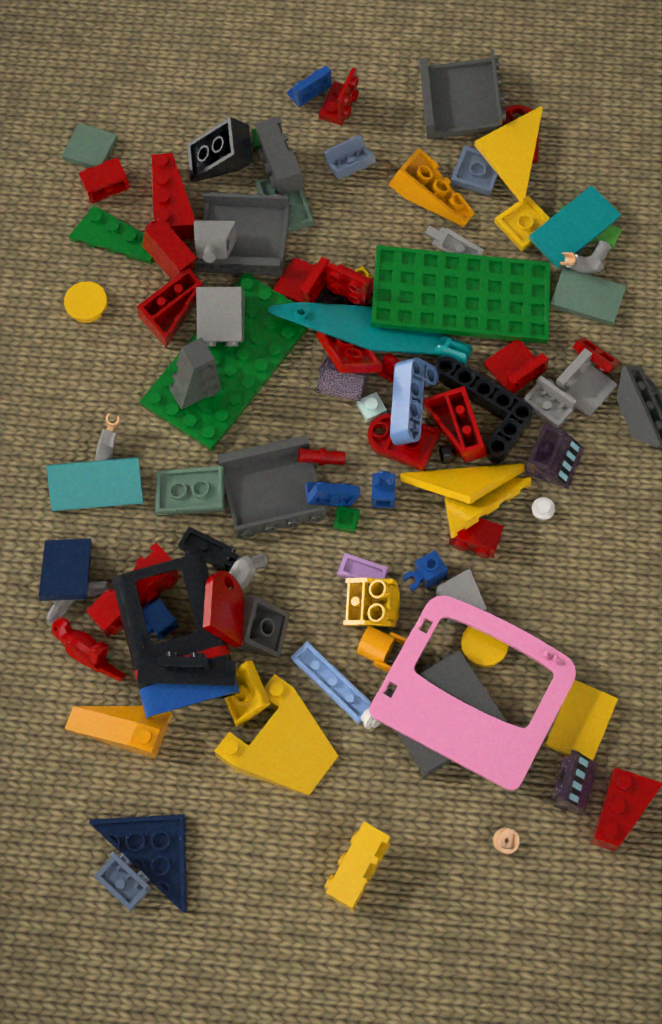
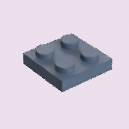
[450,145,499,196]

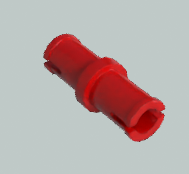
[298,448,346,466]

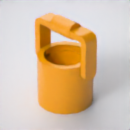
[356,626,407,672]

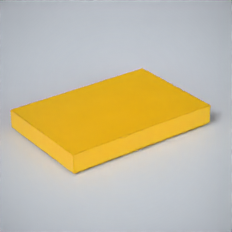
[545,680,618,766]

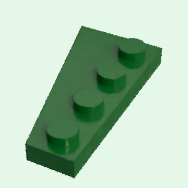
[69,205,155,265]

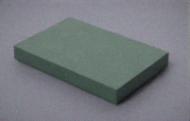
[255,177,314,233]
[550,267,626,326]
[155,466,225,516]

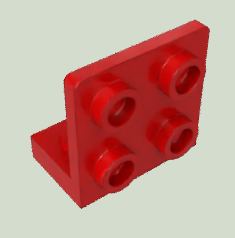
[318,67,359,126]
[273,257,330,303]
[326,263,374,306]
[484,340,549,394]

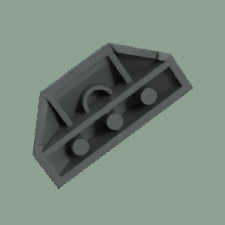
[616,366,662,447]

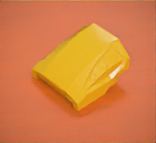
[343,578,400,627]

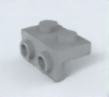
[523,376,577,430]

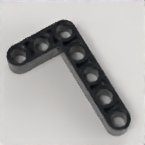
[436,356,533,464]

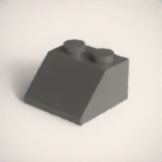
[227,596,290,658]

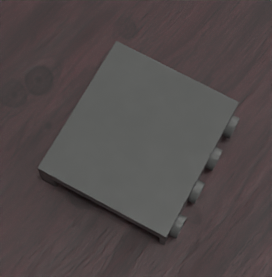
[419,49,506,139]
[195,192,291,276]
[218,435,327,539]
[384,650,508,779]

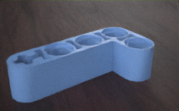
[390,357,439,446]

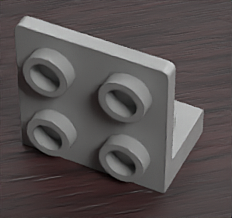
[556,348,617,417]

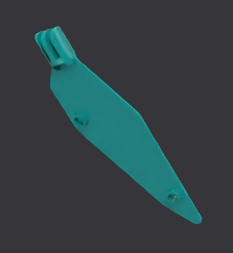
[268,302,473,365]

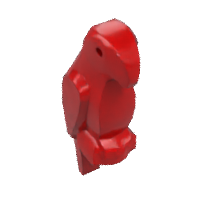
[51,617,126,682]

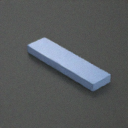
[290,641,372,725]

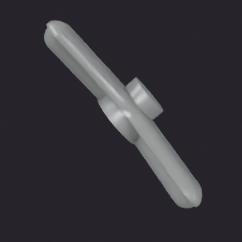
[46,581,111,625]

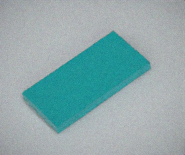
[528,185,621,269]
[46,457,144,511]

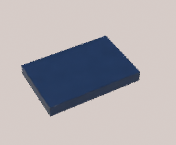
[39,538,92,601]

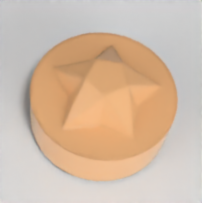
[493,827,520,854]

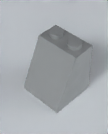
[196,287,245,347]

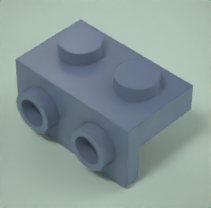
[324,135,376,179]
[94,852,152,912]

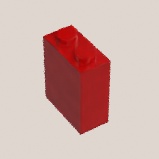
[142,218,197,280]

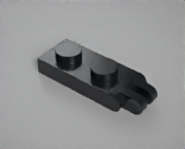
[178,527,241,571]

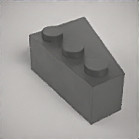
[255,117,304,195]
[169,337,221,410]

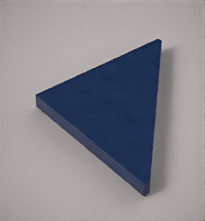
[89,814,187,913]

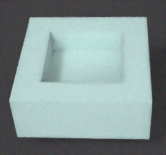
[356,392,387,423]

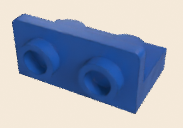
[287,66,332,107]
[305,482,361,507]

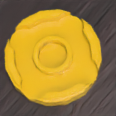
[64,281,108,323]
[461,626,509,668]

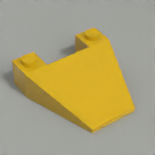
[214,674,339,796]

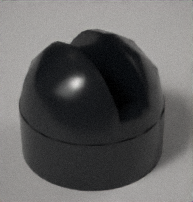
[439,445,457,464]

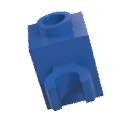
[372,471,396,508]
[403,550,448,591]
[140,599,179,641]

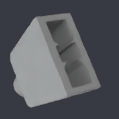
[194,221,237,263]
[426,569,487,623]

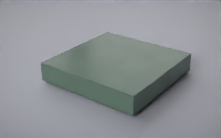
[62,123,118,168]

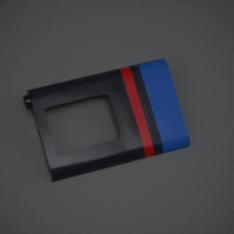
[112,550,240,719]

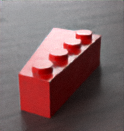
[152,153,195,239]
[86,542,180,638]

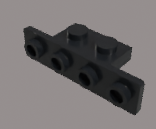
[137,652,237,686]

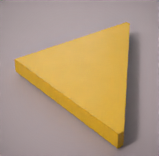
[474,106,543,204]
[400,463,525,504]
[444,477,531,538]

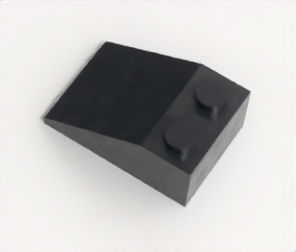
[187,117,253,182]

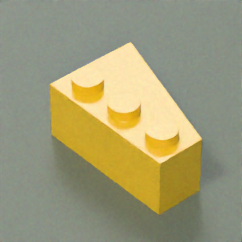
[324,821,390,912]

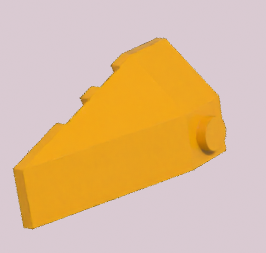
[388,148,475,227]
[65,706,172,759]

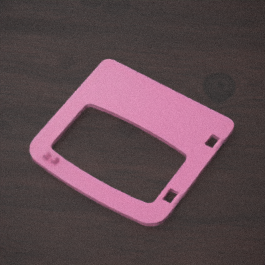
[369,595,576,791]

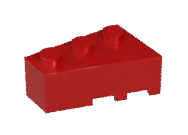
[137,267,203,348]
[423,386,487,463]
[591,767,662,852]

